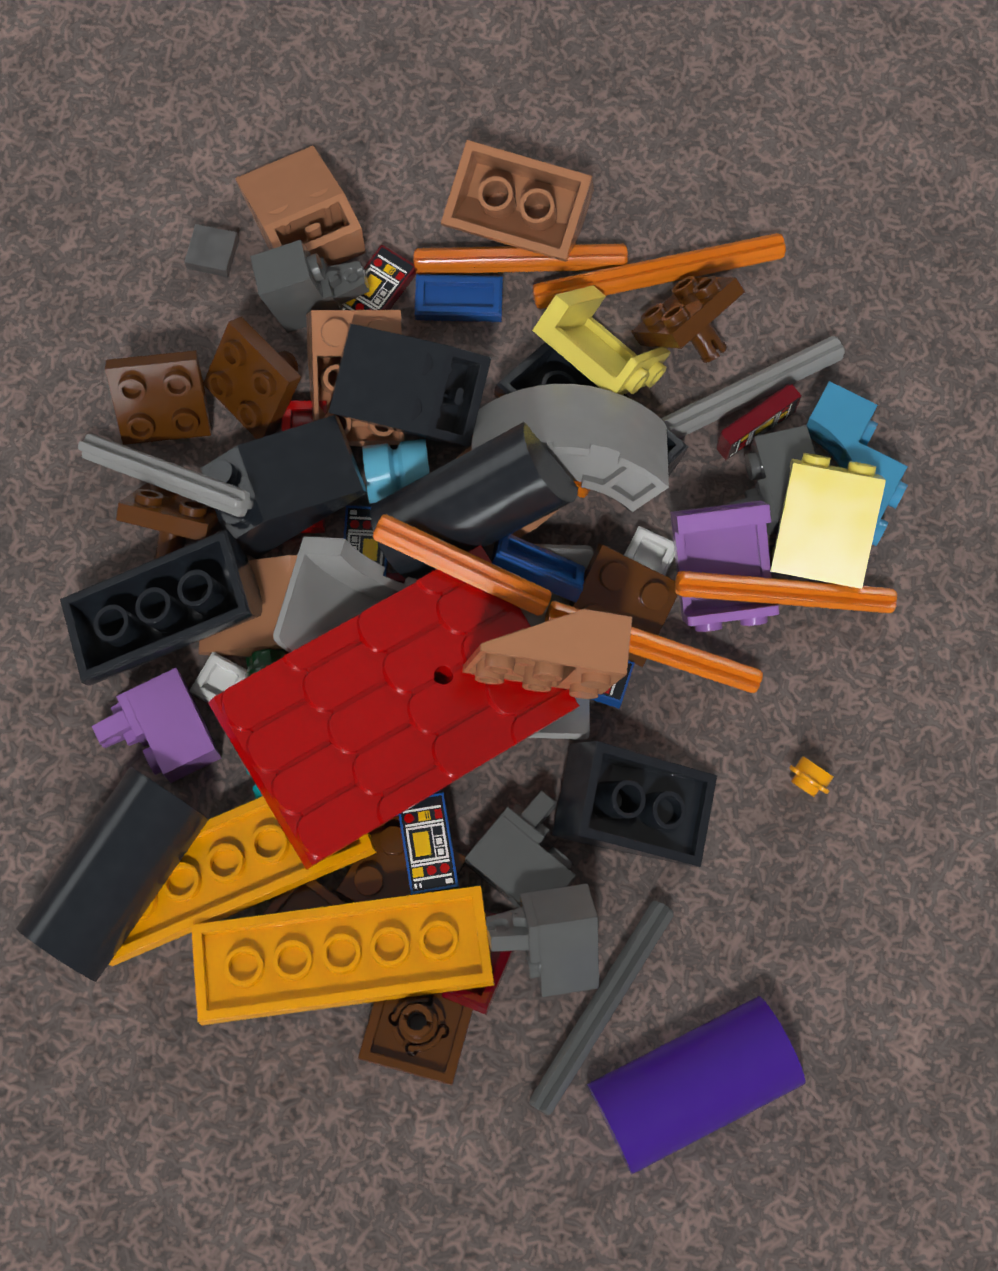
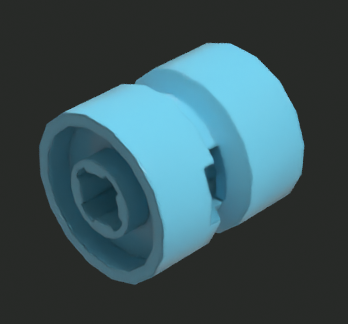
[362,439,429,503]

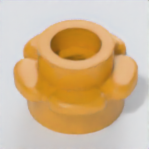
[789,756,834,797]

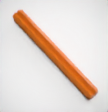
[413,244,628,274]
[675,571,897,613]
[545,601,763,693]

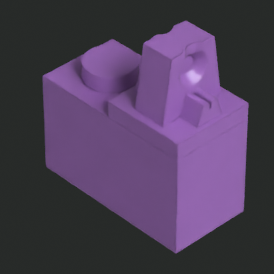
[92,668,221,783]

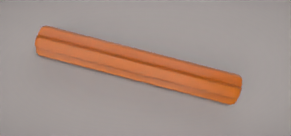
[373,514,552,616]

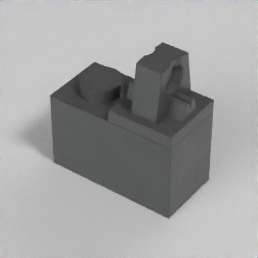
[250,240,370,333]
[726,425,815,535]
[465,791,576,908]
[486,884,599,997]

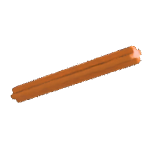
[533,233,786,309]

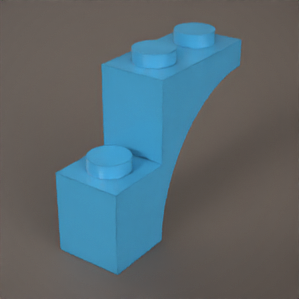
[807,381,908,546]

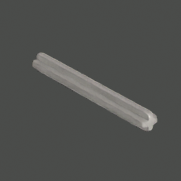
[661,336,845,438]
[78,433,253,517]

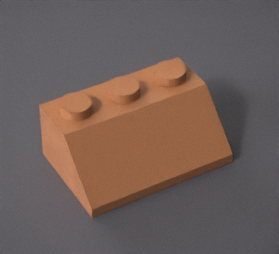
[441,140,594,262]

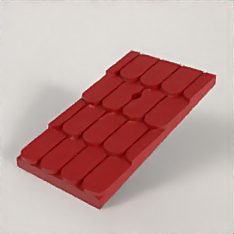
[208,545,579,870]

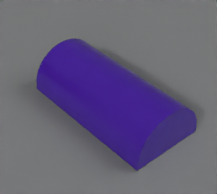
[586,996,806,1175]

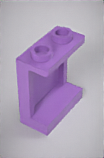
[670,500,779,632]

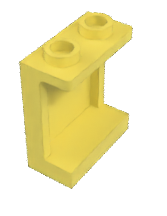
[532,285,671,395]
[770,453,886,589]

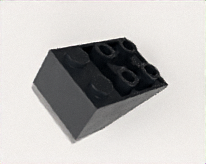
[328,324,491,447]

